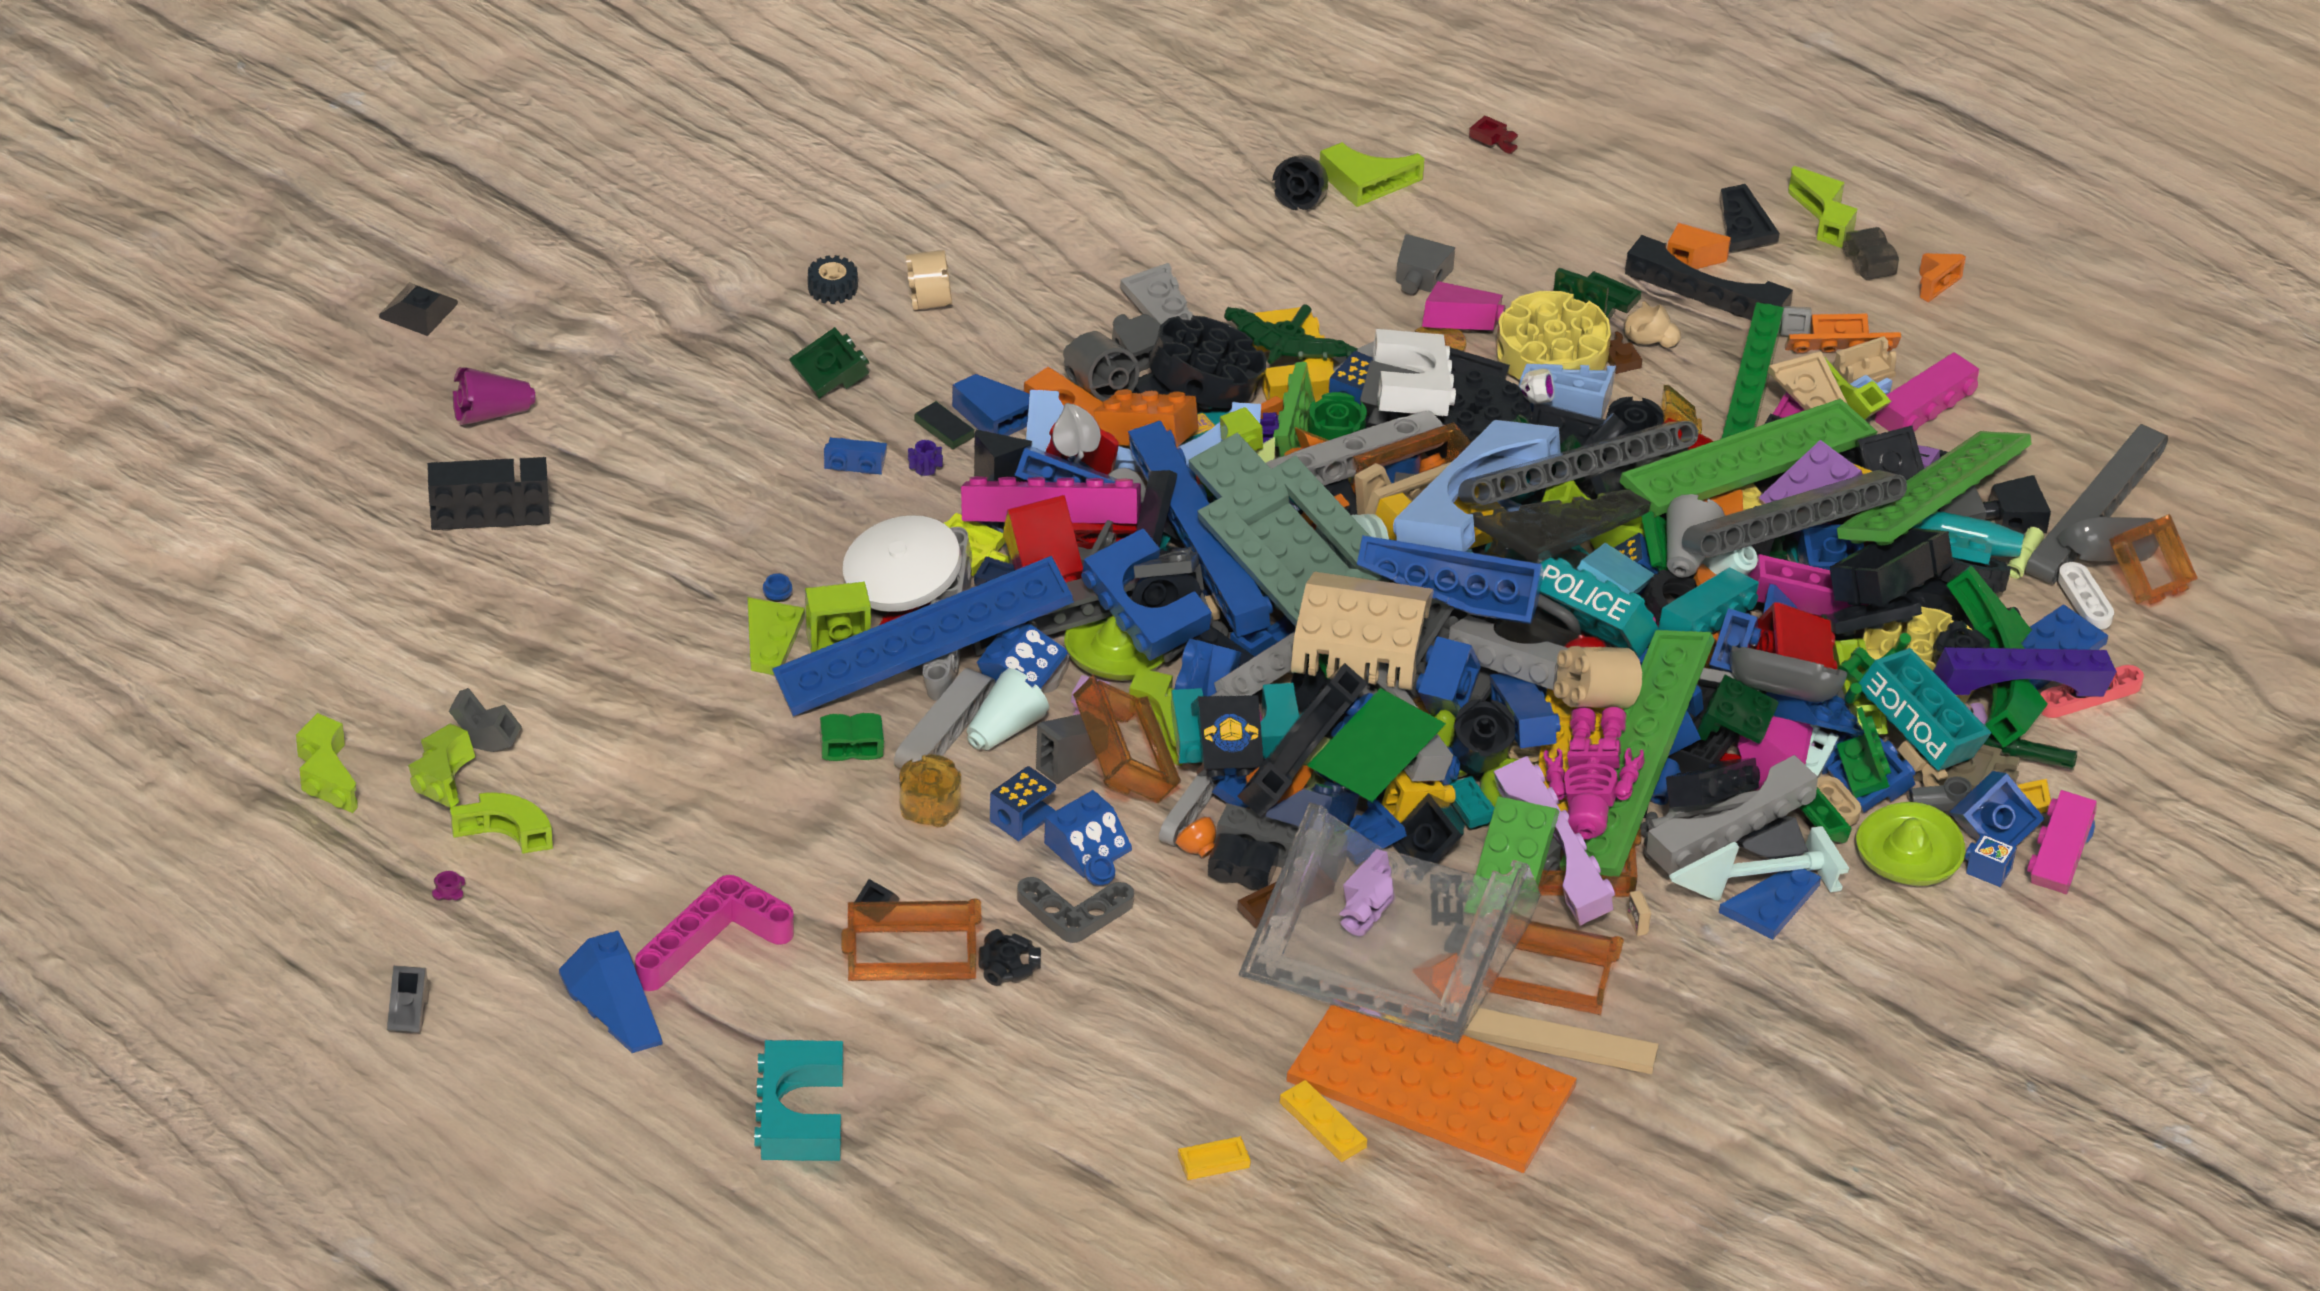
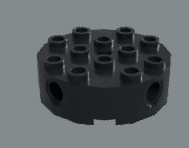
[1149,315,1267,409]
[1425,369,1532,463]

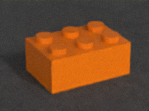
[1094,389,1199,448]

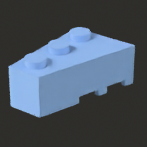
[1519,364,1616,418]

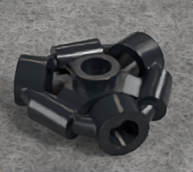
[1933,621,1994,664]
[978,929,1041,986]

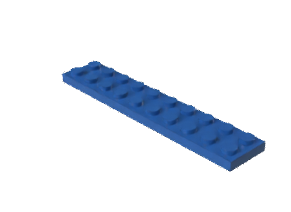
[772,556,1074,716]

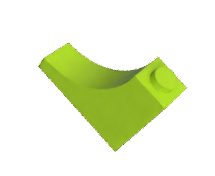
[1319,142,1425,207]

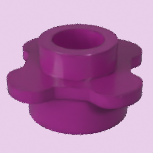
[432,871,465,900]

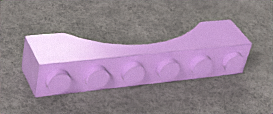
[1494,756,1615,926]

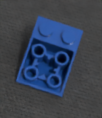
[1765,692,1865,736]

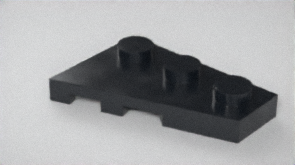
[1720,184,1780,252]

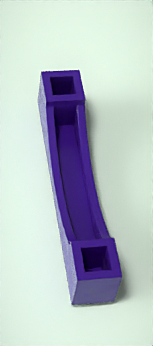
[1933,647,2117,697]

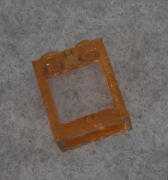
[2109,514,2198,605]

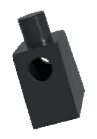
[1983,475,2051,533]

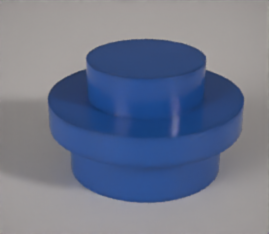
[763,573,793,601]
[1084,855,1115,886]

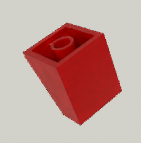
[1003,495,1083,583]
[1753,602,1837,670]

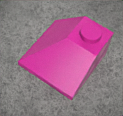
[1738,716,1813,791]

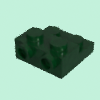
[789,327,870,398]

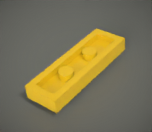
[1279,1080,1367,1162]

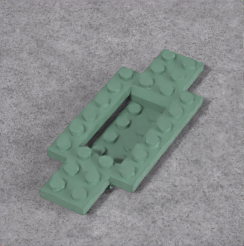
[1189,432,1390,627]

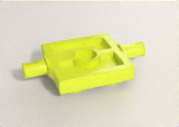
[943,513,1010,576]

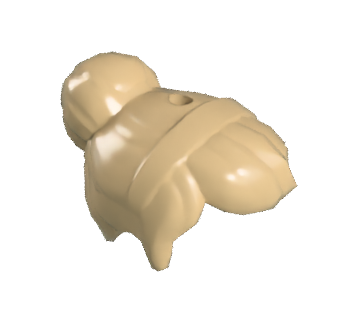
[1624,301,1681,348]

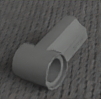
[1908,776,1972,817]

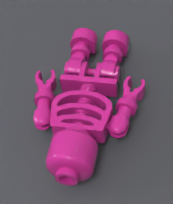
[1544,707,1645,839]

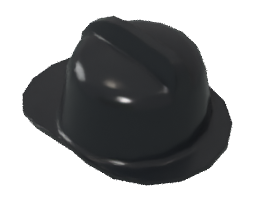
[1132,573,1201,608]

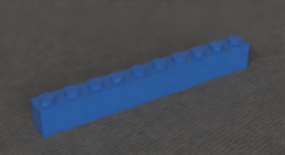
[1128,421,1273,637]

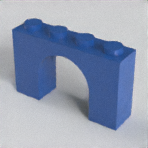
[1081,528,1212,661]

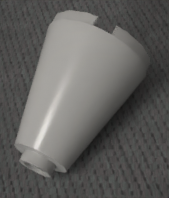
[1666,494,1725,577]

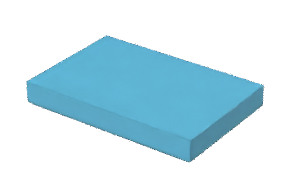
[1577,543,1654,594]

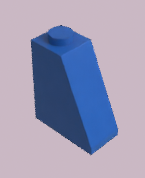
[952,374,1030,436]

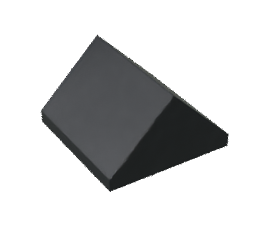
[974,429,1032,482]

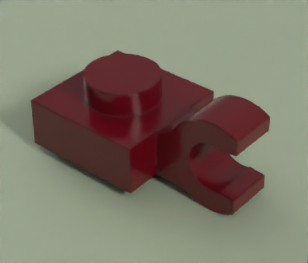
[1469,115,1518,154]

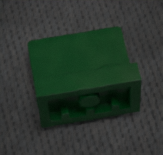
[1553,268,1616,320]
[1697,674,1779,744]

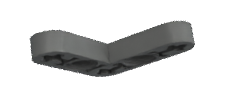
[1017,877,1134,943]

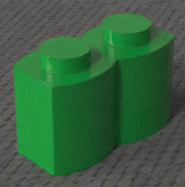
[820,713,884,761]

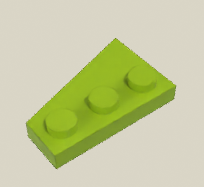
[747,597,805,675]

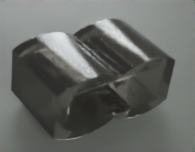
[1843,227,1899,280]

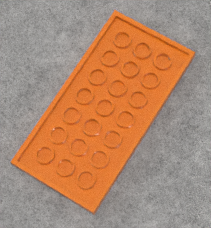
[1287,989,1577,1173]

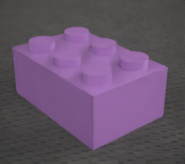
[1759,440,1862,542]

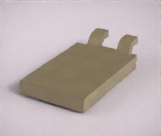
[1899,745,2020,791]

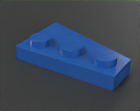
[1719,869,1821,940]

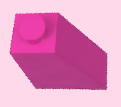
[1422,281,1506,330]

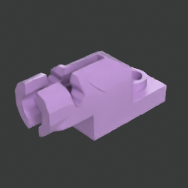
[1339,849,1395,936]

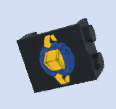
[1191,695,1264,780]

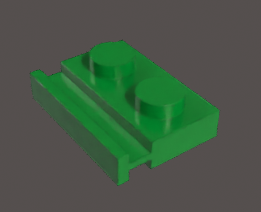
[1641,511,1669,571]

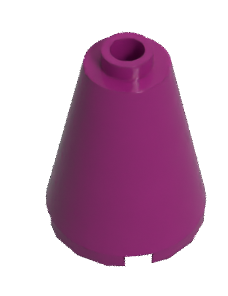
[453,367,535,425]

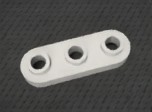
[2058,562,2114,629]

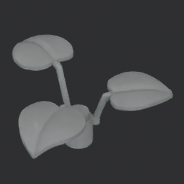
[1052,403,1146,501]

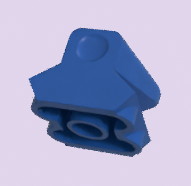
[1174,638,1242,696]

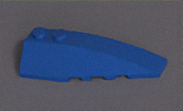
[1357,535,1544,624]

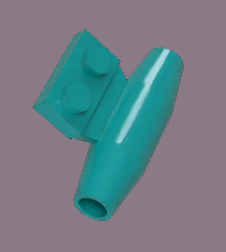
[1912,512,2024,565]

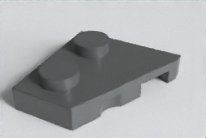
[1134,548,1199,578]

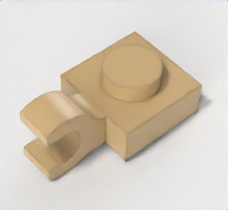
[1897,741,1948,787]

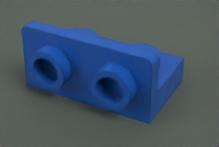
[824,437,887,475]

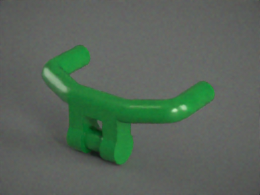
[1838,633,1911,704]

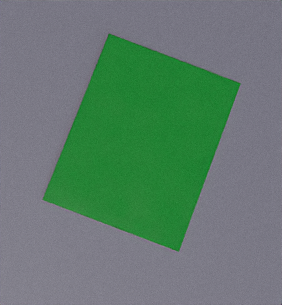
[1306,688,1446,802]

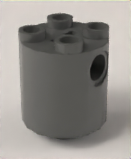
[1063,331,1140,402]

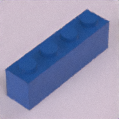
[1015,446,1117,483]
[1490,673,1560,748]

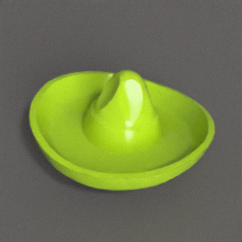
[1064,616,1164,681]
[1856,802,1965,886]

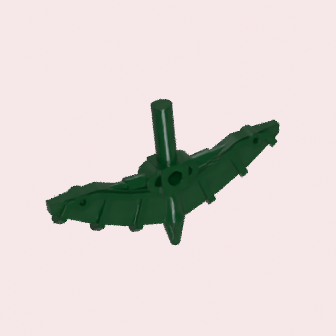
[1224,304,1358,364]

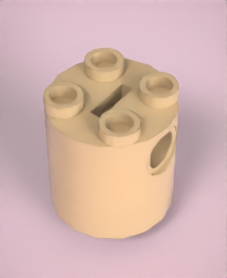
[1554,646,1642,708]

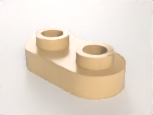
[1817,776,1861,826]

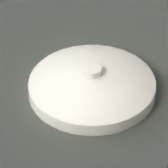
[843,515,962,612]

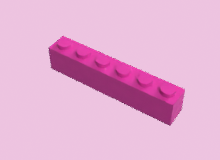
[961,476,1141,524]

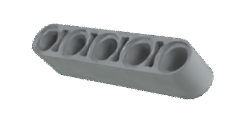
[894,668,996,778]

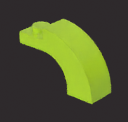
[1824,357,1891,420]
[450,792,553,854]

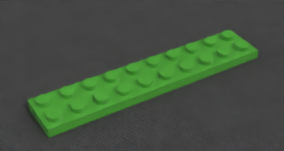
[1619,398,1878,516]
[1837,431,2032,545]
[1560,630,1715,877]

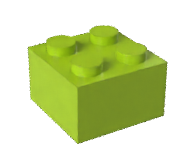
[805,581,871,653]

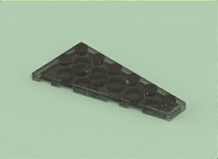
[1471,489,1651,564]

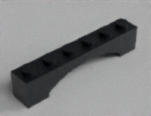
[1625,235,1793,321]
[1237,663,1368,817]

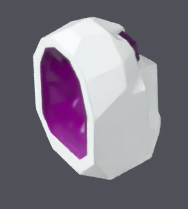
[1520,369,1554,404]

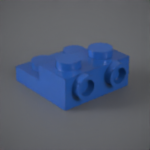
[1827,737,1916,813]

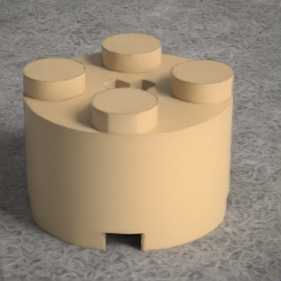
[906,250,952,310]

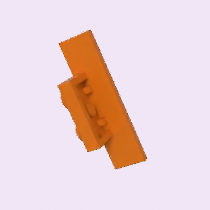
[1785,313,1901,353]

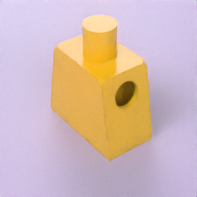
[1382,771,1456,823]

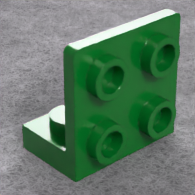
[1836,707,1891,798]

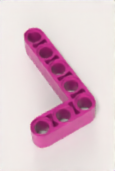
[635,875,794,991]

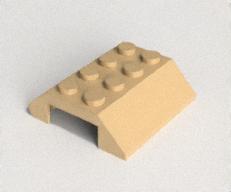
[1291,572,1434,690]

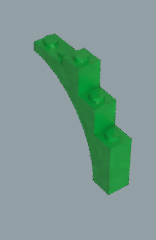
[1946,565,2048,747]

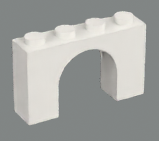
[1372,329,1456,416]

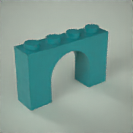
[1171,683,1299,764]
[754,1040,843,1161]

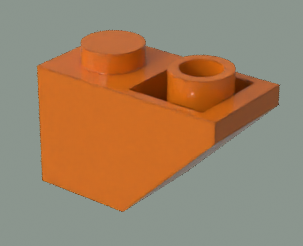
[1667,223,1731,269]

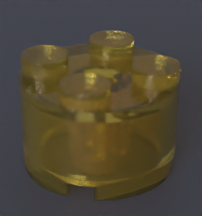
[899,754,961,828]

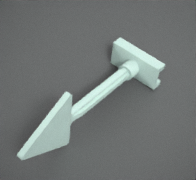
[1669,826,1850,901]

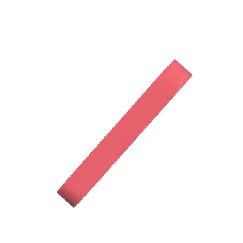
[2040,665,2144,718]

